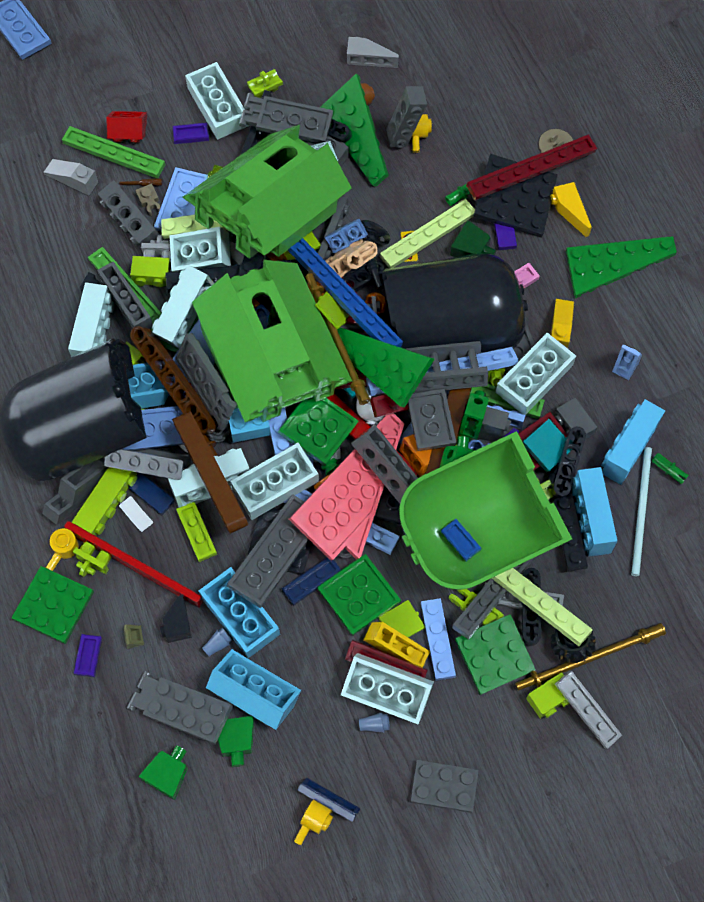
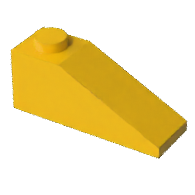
[550,182,592,237]
[550,299,574,349]
[363,622,430,667]

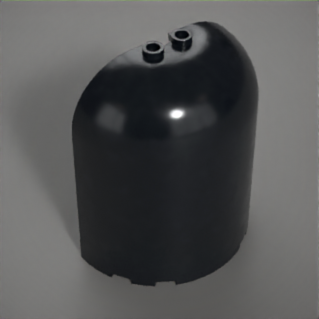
[381,253,528,353]
[0,338,147,481]

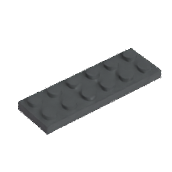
[227,494,309,608]

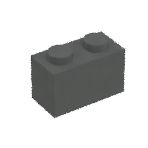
[554,398,597,444]
[478,407,511,442]

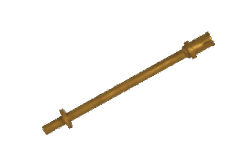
[306,273,371,405]
[515,623,666,691]

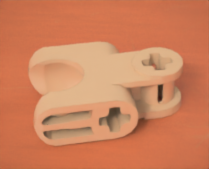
[325,239,378,277]

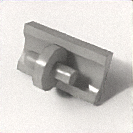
[141,235,171,263]

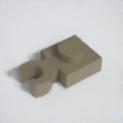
[135,184,160,216]

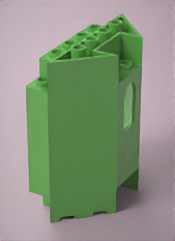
[182,125,352,259]
[192,260,352,422]

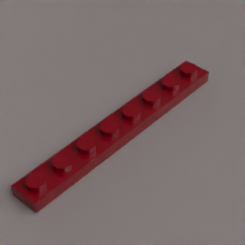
[466,134,597,200]

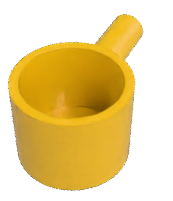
[411,114,432,153]
[46,528,79,571]
[294,800,333,845]

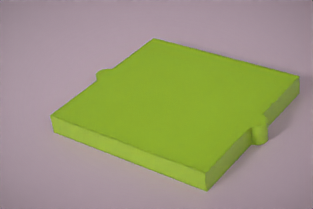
[315,292,349,329]
[379,600,425,638]

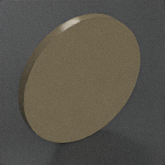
[539,129,573,153]

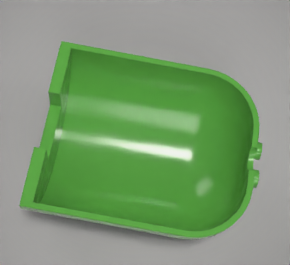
[400,431,572,590]

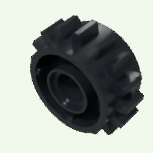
[551,629,596,663]

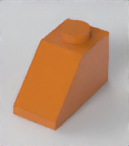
[399,434,432,477]

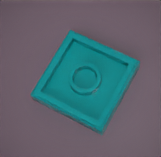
[523,419,573,472]

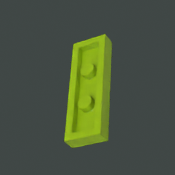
[176,502,217,562]

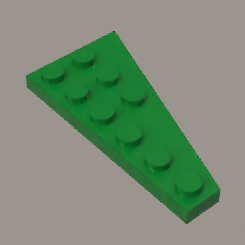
[320,73,389,187]

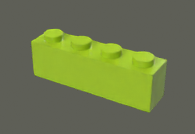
[72,467,137,536]

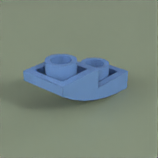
[325,219,368,253]

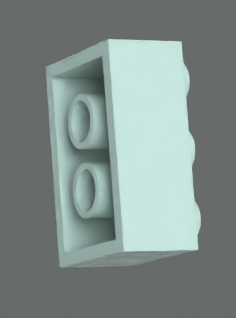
[170,227,231,272]

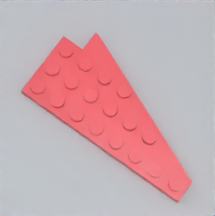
[289,413,404,561]

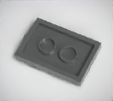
[408,389,457,451]
[410,760,479,813]

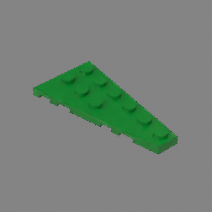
[566,236,677,299]
[331,327,434,407]

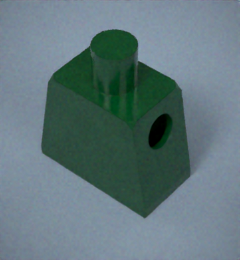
[450,220,496,257]

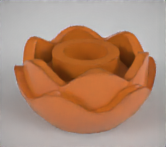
[365,292,387,314]

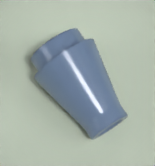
[202,628,233,657]
[359,712,390,733]

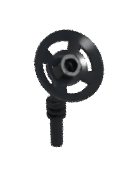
[361,220,391,290]

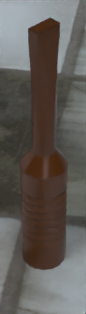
[119,178,163,186]

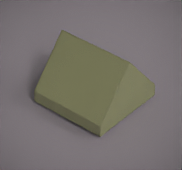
[123,625,144,649]

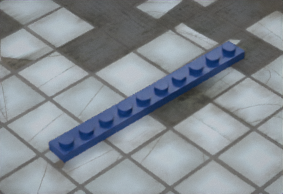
[288,238,403,347]

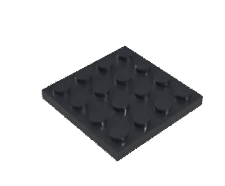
[473,153,558,238]

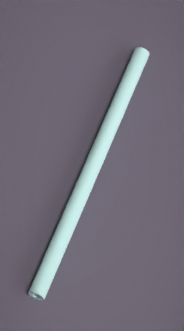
[631,447,652,576]

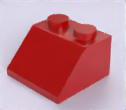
[106,111,147,142]

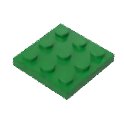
[278,396,359,466]
[317,554,401,636]
[12,566,94,644]
[455,614,536,695]

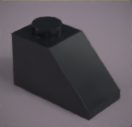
[160,595,192,643]

